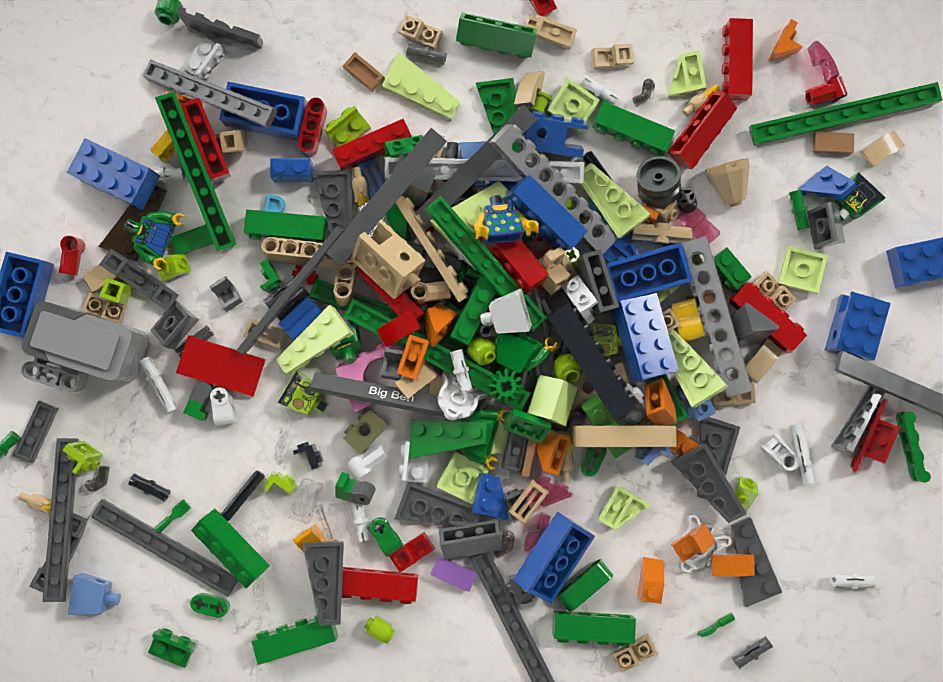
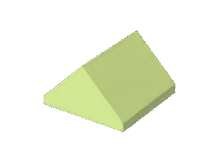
[527,375,577,426]

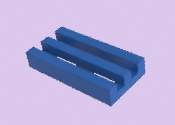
[357,158,385,198]

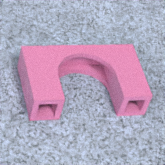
[335,343,405,412]

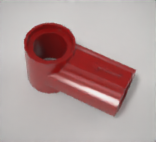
[805,76,848,107]
[58,235,85,276]

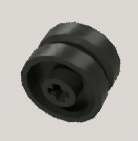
[636,156,681,208]

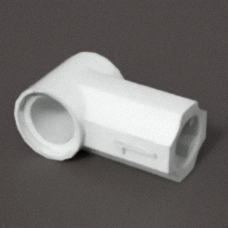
[346,443,389,480]

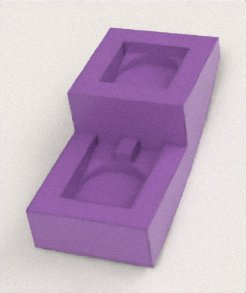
[430,555,478,592]

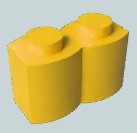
[671,298,706,342]

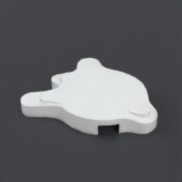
[437,371,488,421]
[679,514,732,573]

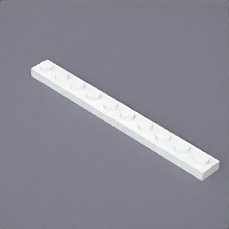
[385,157,584,183]

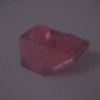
[525,474,572,507]

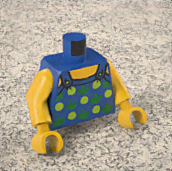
[474,195,538,245]

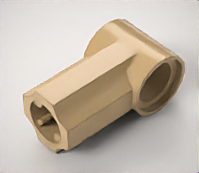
[410,281,451,305]

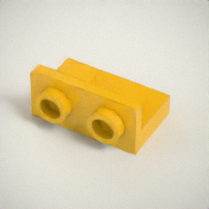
[150,129,176,163]

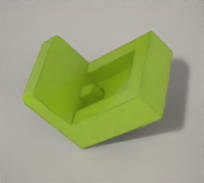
[158,254,191,282]
[264,472,298,494]
[734,476,758,512]

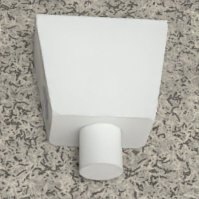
[481,289,532,333]

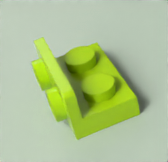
[324,106,371,147]
[62,441,103,475]

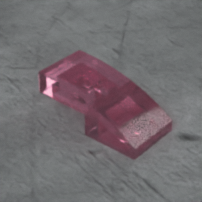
[807,41,840,82]
[678,208,720,244]
[523,512,551,552]

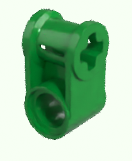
[370,517,404,557]

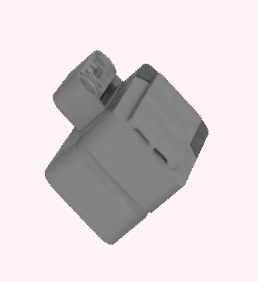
[21,301,149,392]

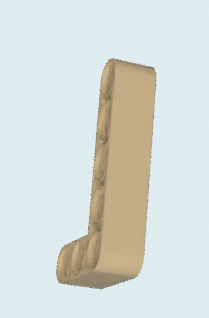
[261,237,357,306]
[571,425,677,447]

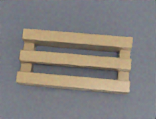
[243,318,287,350]
[509,479,549,524]

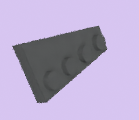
[177,6,263,49]
[312,170,354,234]
[831,386,885,453]
[697,417,740,499]
[670,442,747,523]
[394,481,480,526]
[731,517,782,607]
[302,541,344,626]

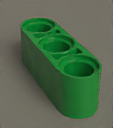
[557,559,614,612]

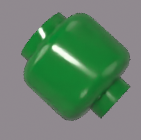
[155,0,183,25]

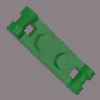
[896,412,931,483]

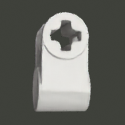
[210,387,237,426]
[760,433,799,471]

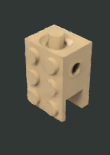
[351,220,425,299]

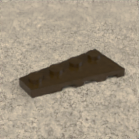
[99,185,167,262]

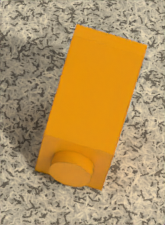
[293,524,328,552]

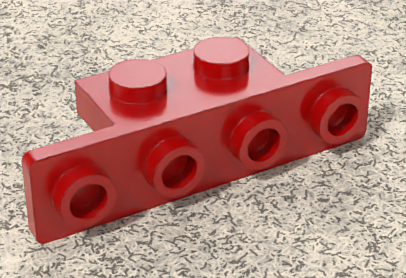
[850,398,900,474]

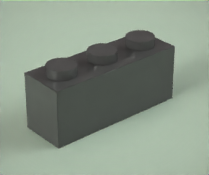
[576,249,619,316]
[439,519,503,560]

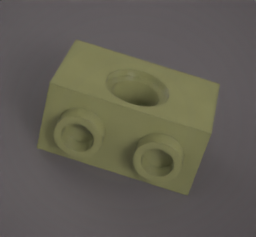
[343,409,389,455]

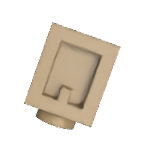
[646,201,678,224]

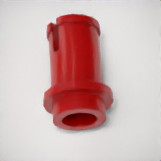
[292,265,319,285]

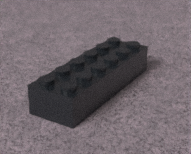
[548,303,638,422]

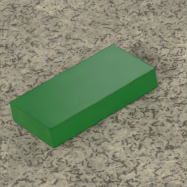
[171,224,214,254]

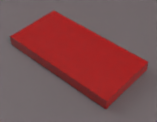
[176,335,266,397]

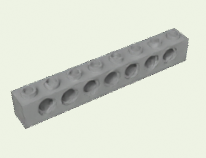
[489,124,617,254]
[682,236,752,397]

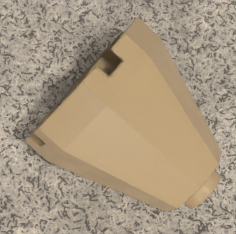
[706,158,750,207]

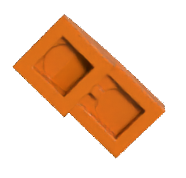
[712,554,755,576]

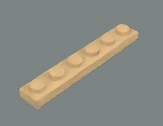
[396,196,468,302]

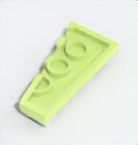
[382,52,460,121]
[581,163,652,239]
[430,181,509,250]
[276,305,354,375]
[668,329,729,408]

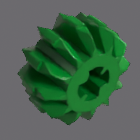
[489,369,524,404]

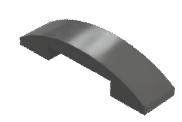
[99,249,179,311]
[29,513,88,593]

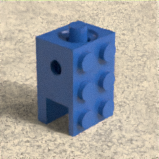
[523,111,588,158]
[825,291,891,361]

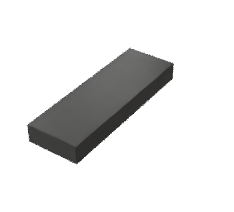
[14,401,59,463]

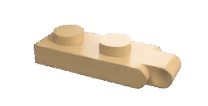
[524,15,577,50]

